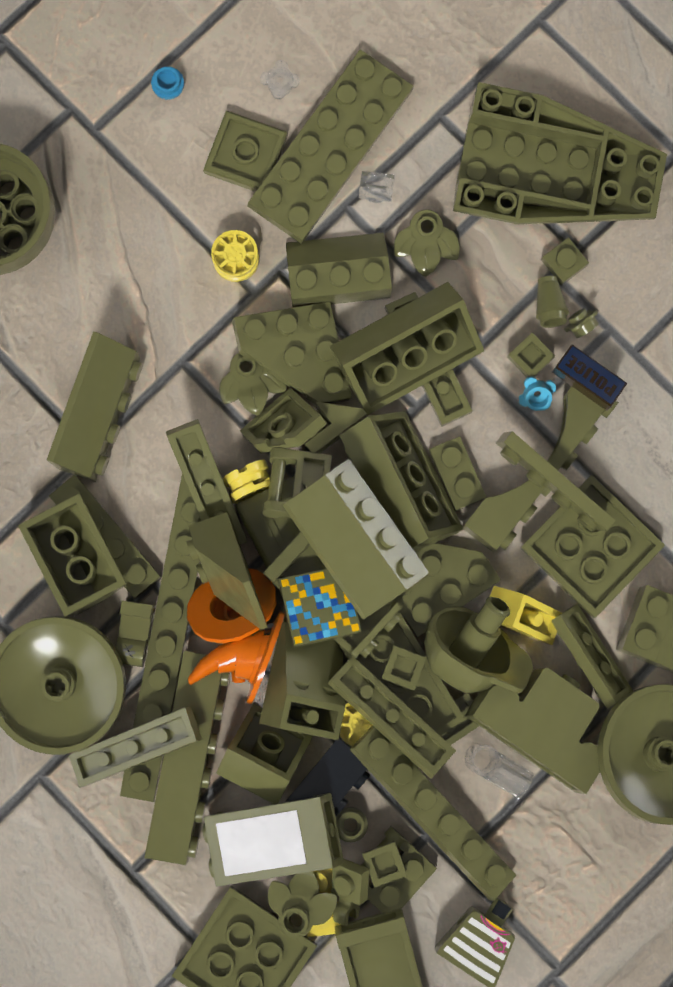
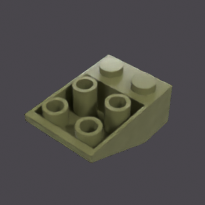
[259,622,345,740]

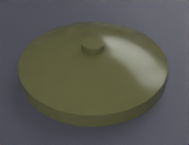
[0,616,126,755]
[597,684,673,825]

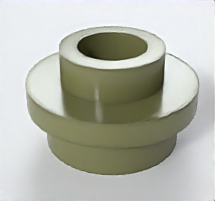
[336,807,368,842]

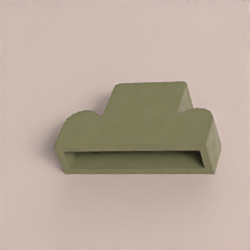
[465,668,600,794]

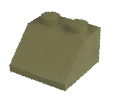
[216,703,313,804]

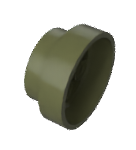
[0,144,55,275]

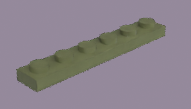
[349,725,516,901]

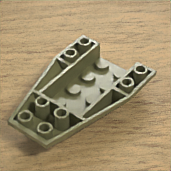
[453,82,667,225]

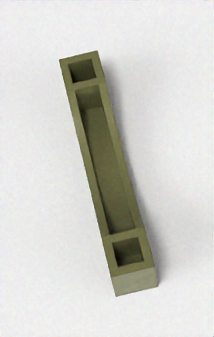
[463,387,619,553]

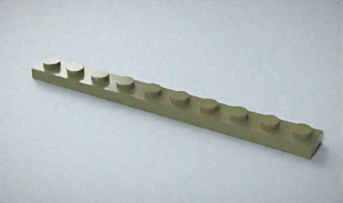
[120,474,202,802]

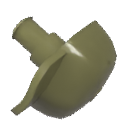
[424,597,533,693]

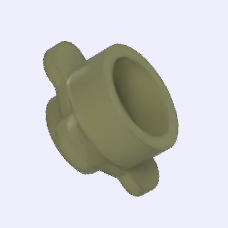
[564,308,599,338]

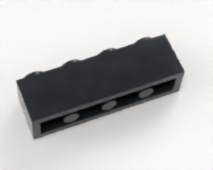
[285,738,371,817]

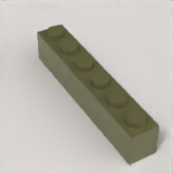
[144,651,231,866]

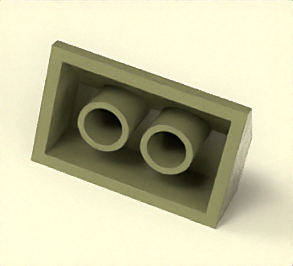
[286,233,392,308]
[18,494,127,618]

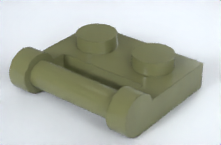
[262,448,332,518]
[361,826,437,913]

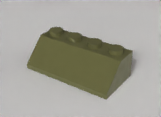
[330,282,484,416]
[46,331,143,482]
[340,411,464,552]
[282,459,429,620]

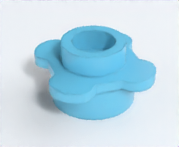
[518,376,556,411]

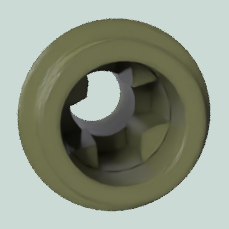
[536,276,569,328]

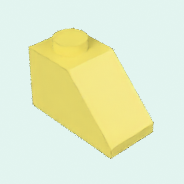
[490,586,562,645]

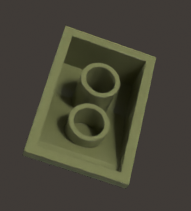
[186,512,268,630]
[616,585,673,673]

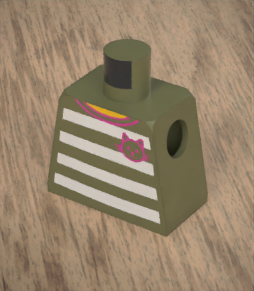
[435,898,515,987]

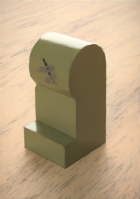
[116,601,156,667]

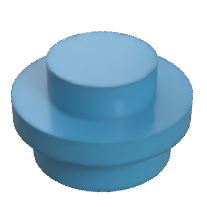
[151,67,184,100]

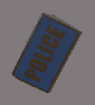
[552,345,627,411]

